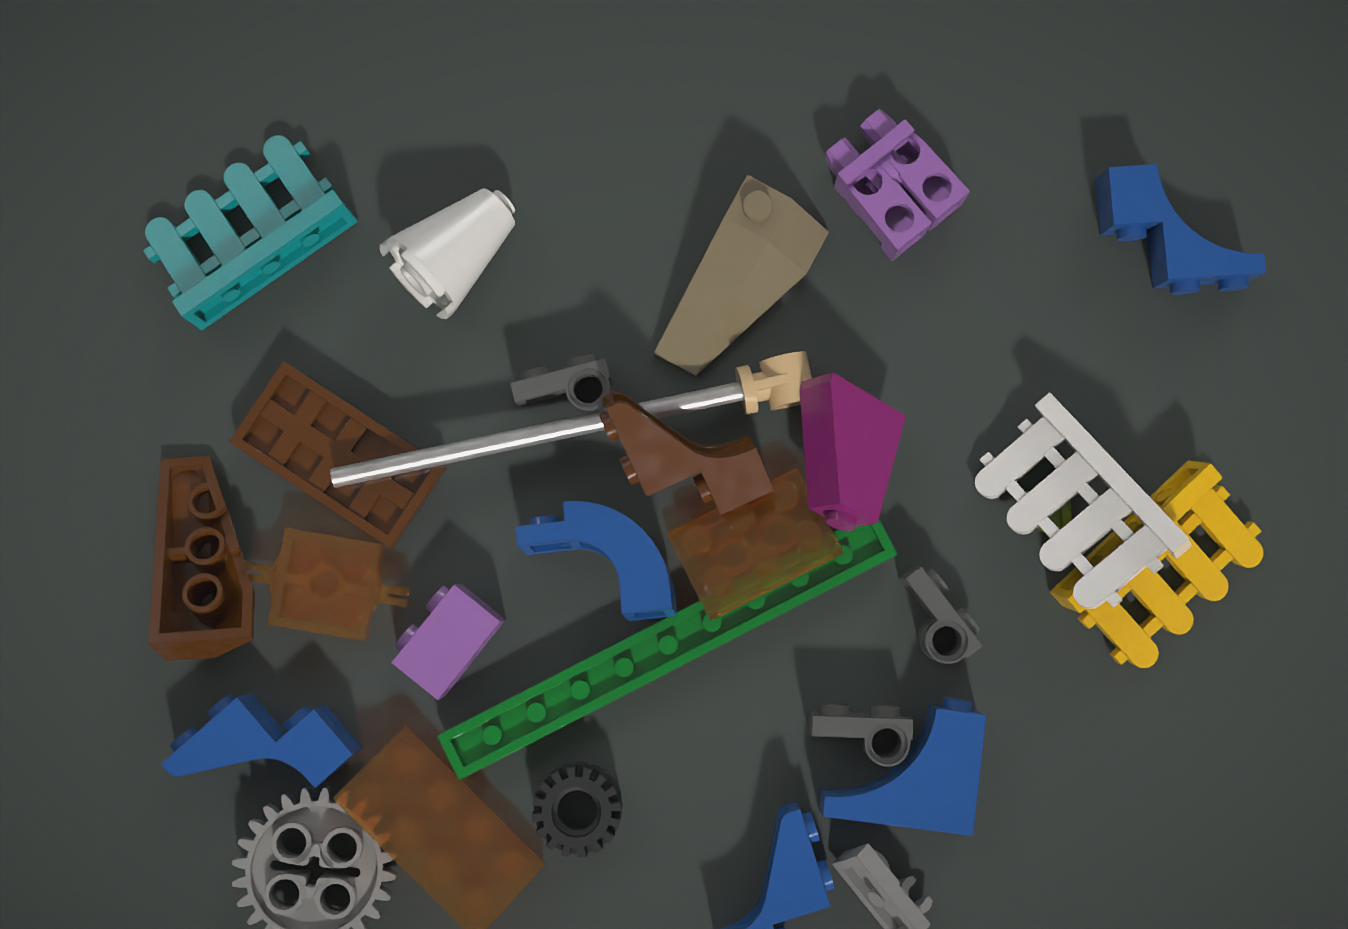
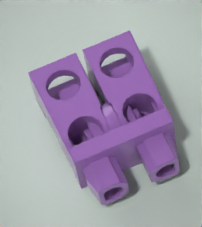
[825,109,970,261]

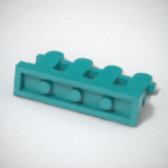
[143,135,358,331]

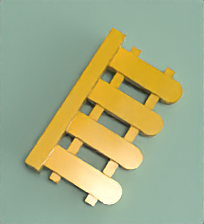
[1050,460,1263,668]

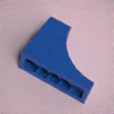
[818,697,986,836]

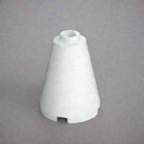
[380,188,515,319]

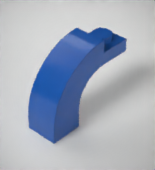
[516,501,677,621]

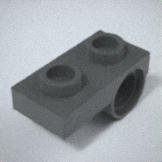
[510,354,612,414]
[899,566,983,664]
[808,703,913,767]

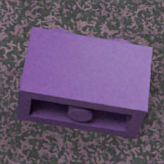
[391,584,506,700]

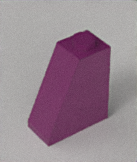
[800,373,906,531]

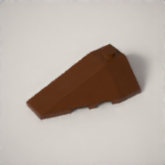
[148,456,255,661]

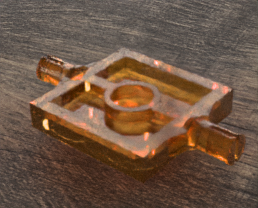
[245,528,410,641]

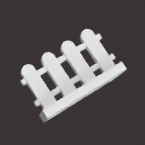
[975,392,1192,609]

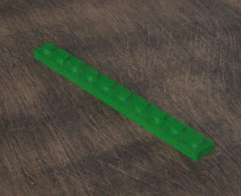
[437,519,898,780]

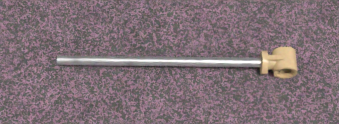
[330,351,812,488]

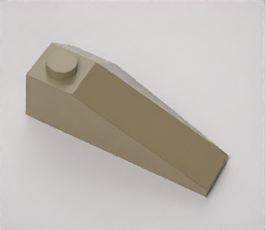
[654,175,829,377]

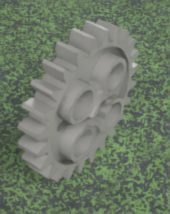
[232,786,398,929]

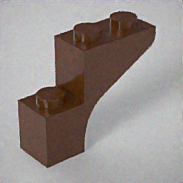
[599,391,775,515]

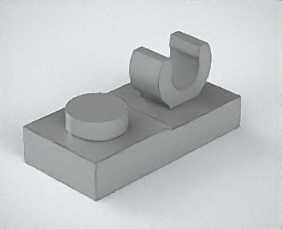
[832,843,933,929]

